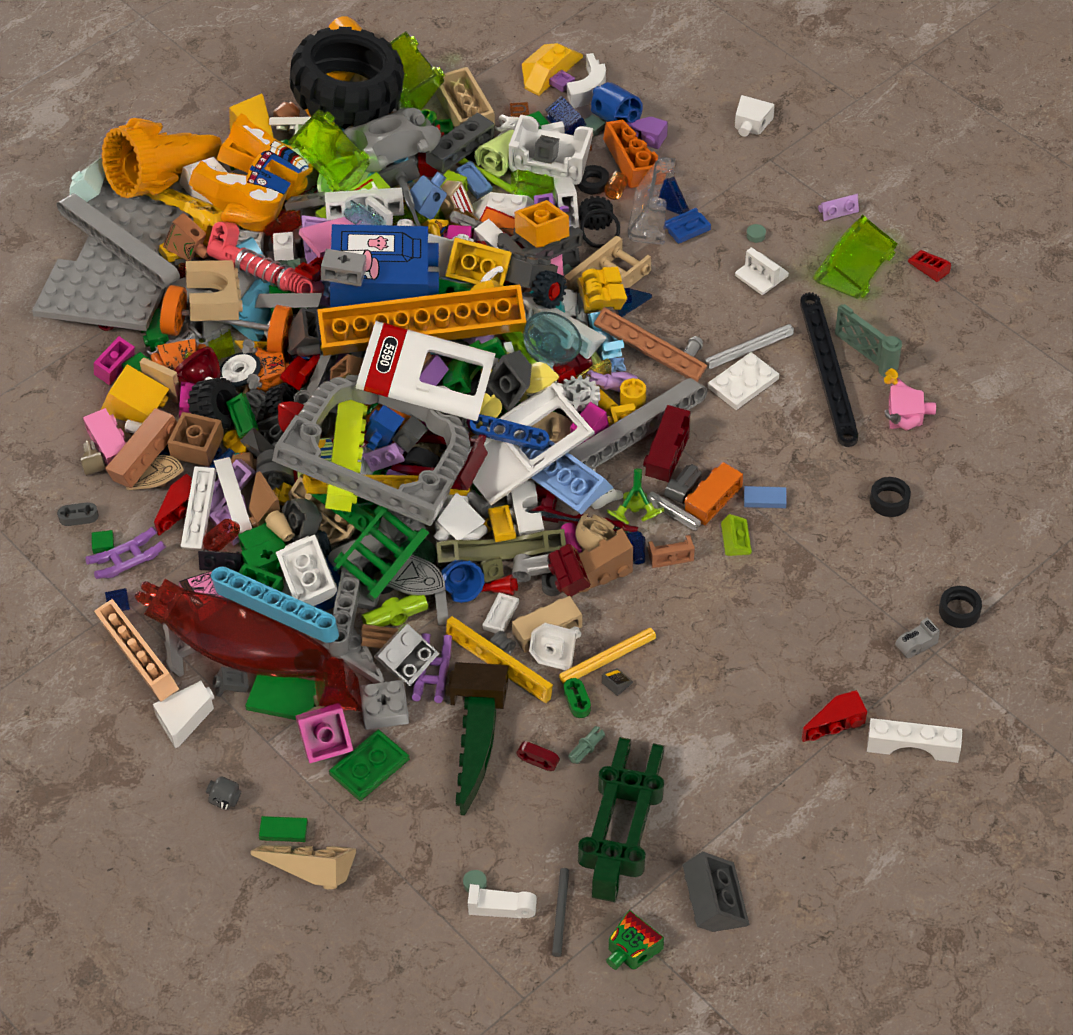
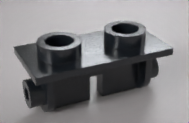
[198,549,243,572]

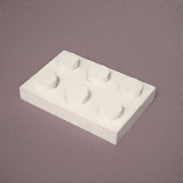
[708,352,779,410]

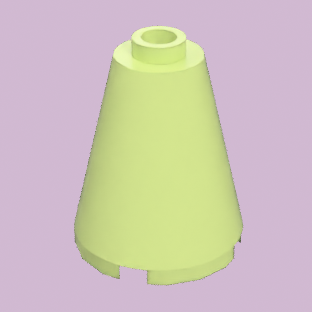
[474,130,514,178]

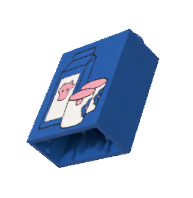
[330,224,439,308]

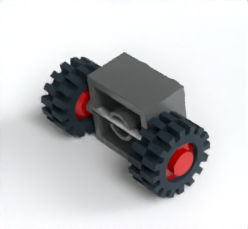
[504,252,567,309]

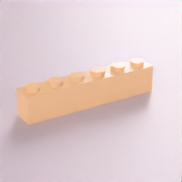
[94,599,179,702]

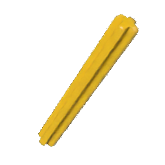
[559,628,656,685]

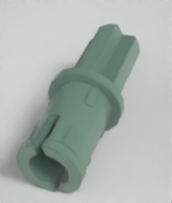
[568,726,605,764]

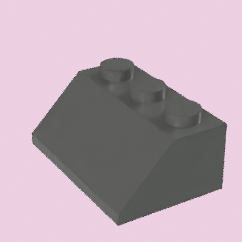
[682,851,750,932]

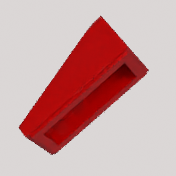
[908,250,951,282]

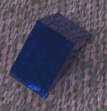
[656,177,689,215]

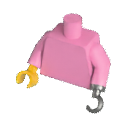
[884,368,936,431]

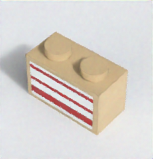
[440,180,474,220]

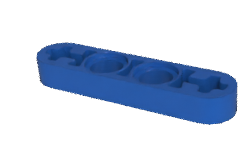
[470,414,549,450]

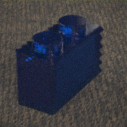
[545,96,586,136]

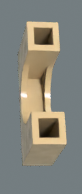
[186,260,243,321]

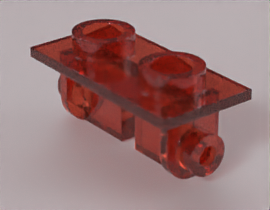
[263,209,302,244]

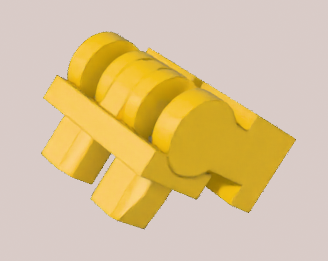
[577,267,627,313]

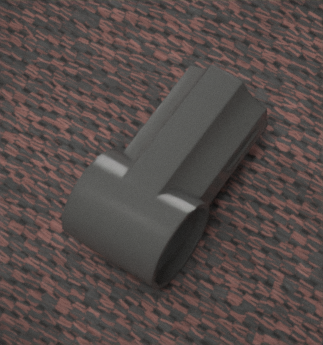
[664,464,702,505]

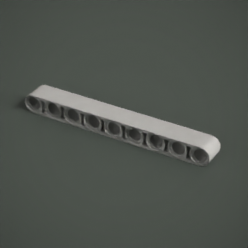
[57,193,180,289]
[568,378,708,470]

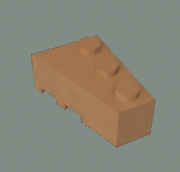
[577,528,633,594]

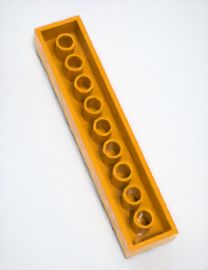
[317,284,526,356]

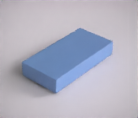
[455,161,493,199]
[744,486,786,508]

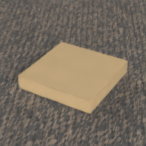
[140,358,181,403]

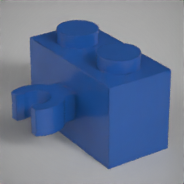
[364,405,405,451]

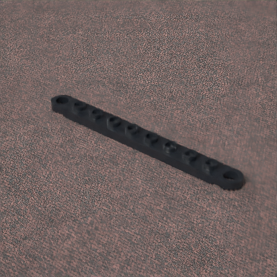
[800,292,858,447]

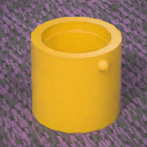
[620,378,646,410]

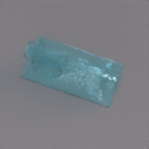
[344,200,381,225]

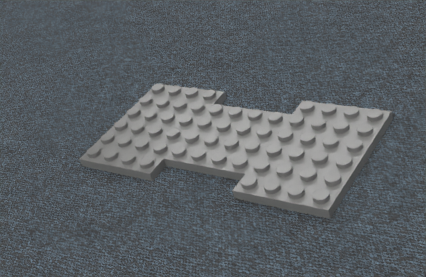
[32,175,203,331]

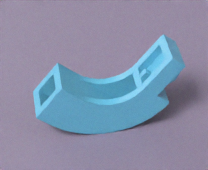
[587,311,624,360]

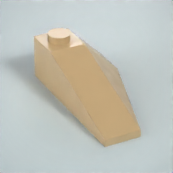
[251,845,356,889]

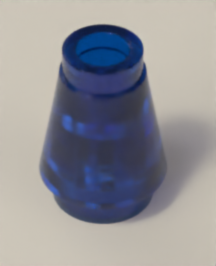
[626,531,646,565]

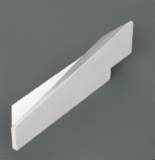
[522,292,606,359]

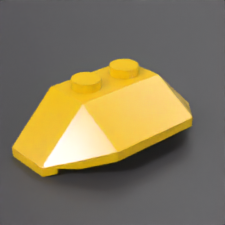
[522,43,583,96]

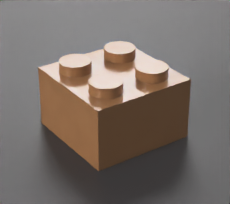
[167,412,224,467]

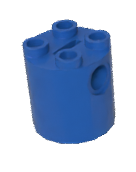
[591,82,643,123]

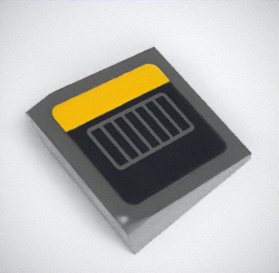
[602,668,633,696]

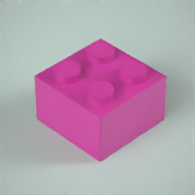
[295,703,354,763]

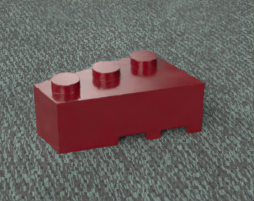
[643,405,691,483]

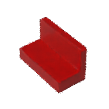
[279,354,321,391]

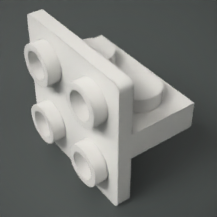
[735,247,789,295]

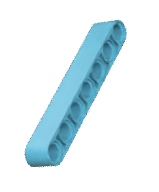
[211,567,339,643]

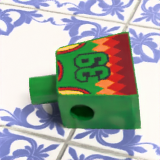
[606,910,664,970]

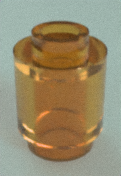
[605,172,628,200]

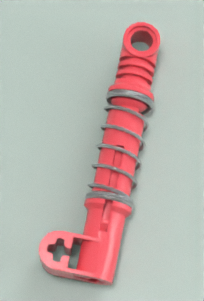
[207,222,324,297]

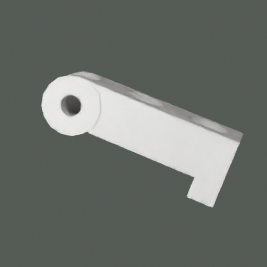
[468,884,537,918]

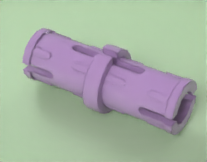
[586,370,624,392]

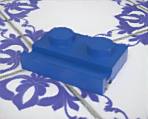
[664,208,711,244]

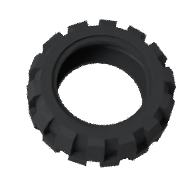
[289,26,405,127]

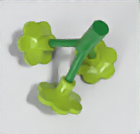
[606,468,664,524]

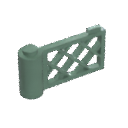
[835,304,902,377]

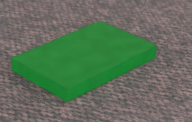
[245,670,323,720]
[329,729,410,802]

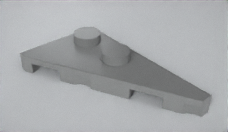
[322,626,385,683]

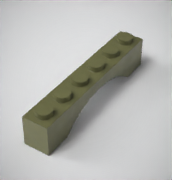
[436,529,566,568]

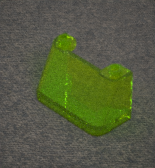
[389,31,445,111]
[288,109,370,192]
[812,214,898,299]

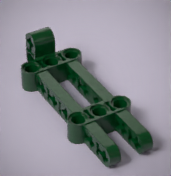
[578,737,665,903]

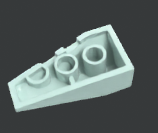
[69,156,105,202]

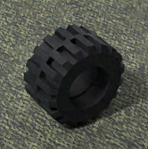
[188,378,239,429]

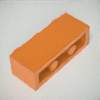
[684,462,743,526]

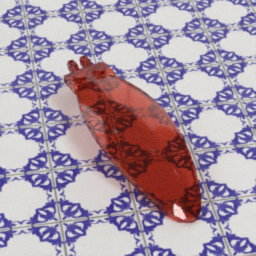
[135,579,333,677]

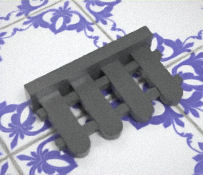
[497,226,583,260]

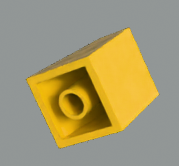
[101,364,169,423]

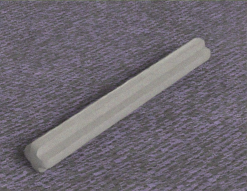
[705,324,794,369]

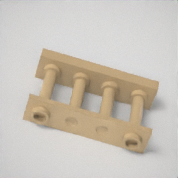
[564,235,651,312]

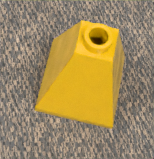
[229,93,273,137]

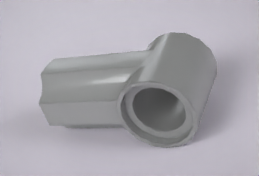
[512,553,551,582]

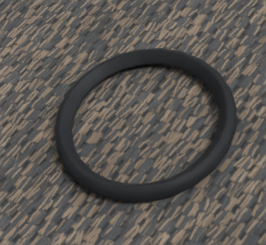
[580,209,620,248]

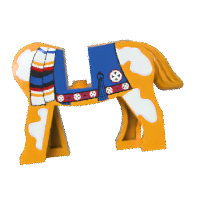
[188,113,314,232]

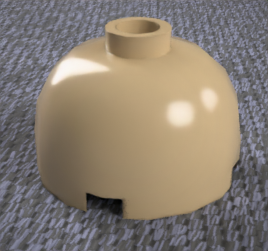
[576,514,618,552]

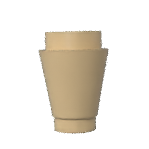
[265,510,294,542]

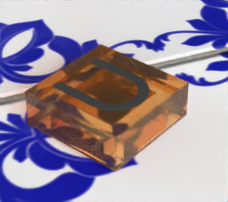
[510,102,529,117]

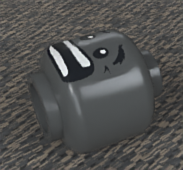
[206,776,242,810]

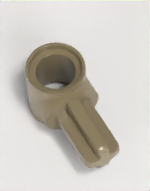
[80,440,106,476]

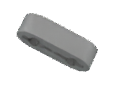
[435,590,448,626]

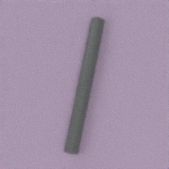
[552,868,569,957]

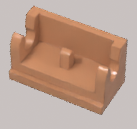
[647,535,695,568]

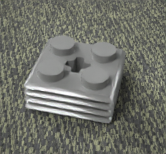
[360,680,409,730]

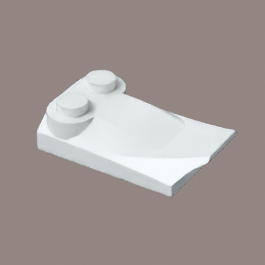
[276,534,338,606]

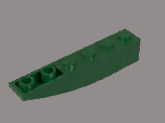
[456,696,496,815]

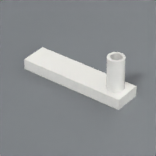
[181,466,217,551]

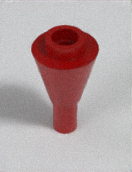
[481,574,518,596]

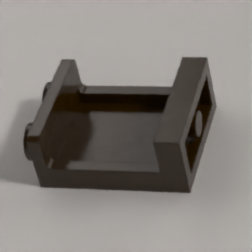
[446,662,509,709]

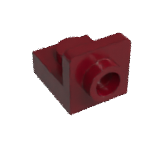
[536,485,558,516]

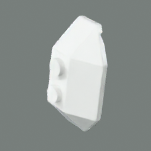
[472,192,534,220]

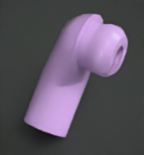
[611,372,638,381]

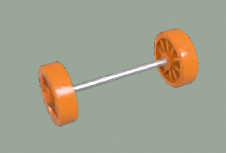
[160,285,293,355]

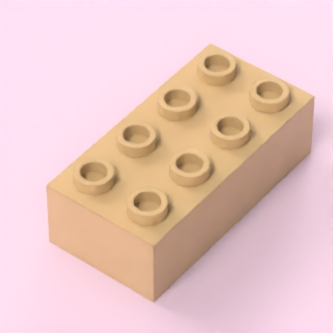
[434,67,495,129]

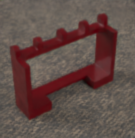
[391,430,488,491]

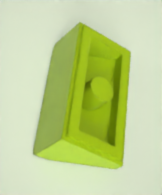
[721,514,752,556]

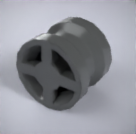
[490,631,516,655]

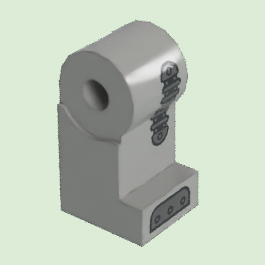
[895,617,940,658]

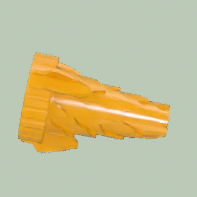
[102,118,222,198]

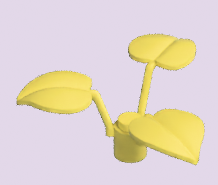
[476,352,560,429]

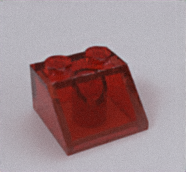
[315,656,362,712]

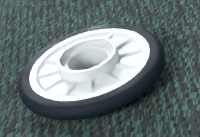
[220,352,261,387]

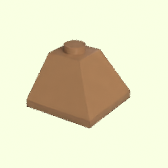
[249,471,281,529]

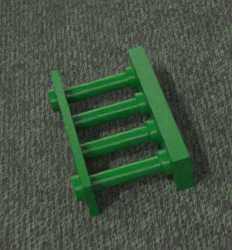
[333,505,429,602]

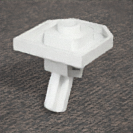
[529,623,581,670]

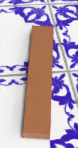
[594,307,708,382]

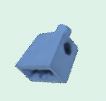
[410,171,447,220]

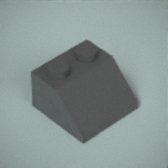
[487,350,532,412]

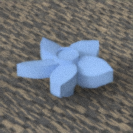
[603,357,626,373]

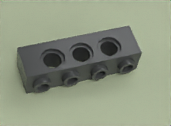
[426,113,494,173]

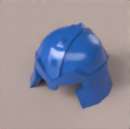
[441,560,485,603]

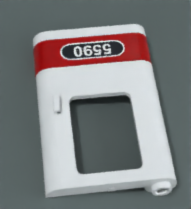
[356,321,499,421]

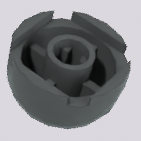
[283,498,322,541]

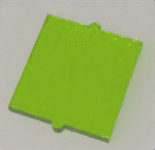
[199,329,235,360]

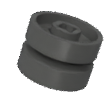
[256,449,294,490]

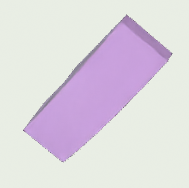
[209,459,256,520]

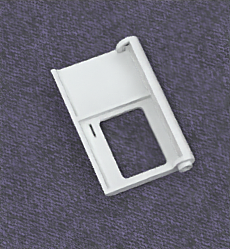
[469,383,595,505]

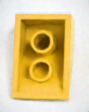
[445,237,512,286]

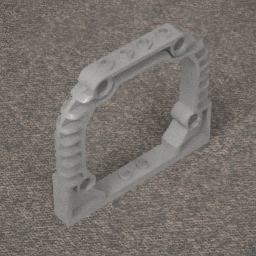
[272,375,470,526]

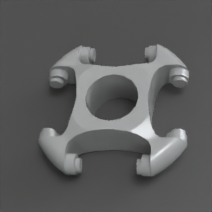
[337,108,441,172]

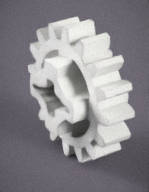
[559,375,600,412]

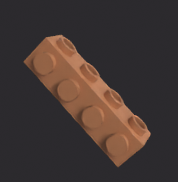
[105,408,177,488]

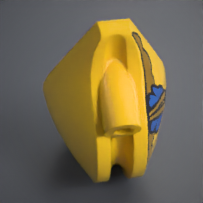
[421,219,449,237]

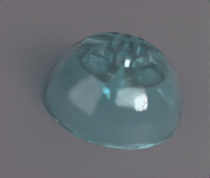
[523,312,582,367]

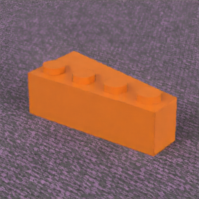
[603,119,668,188]

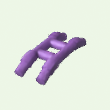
[86,527,166,579]
[412,633,452,703]

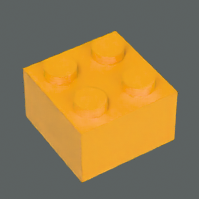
[514,200,569,248]

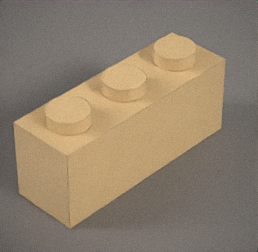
[512,596,582,653]

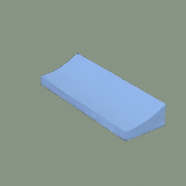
[515,432,613,515]

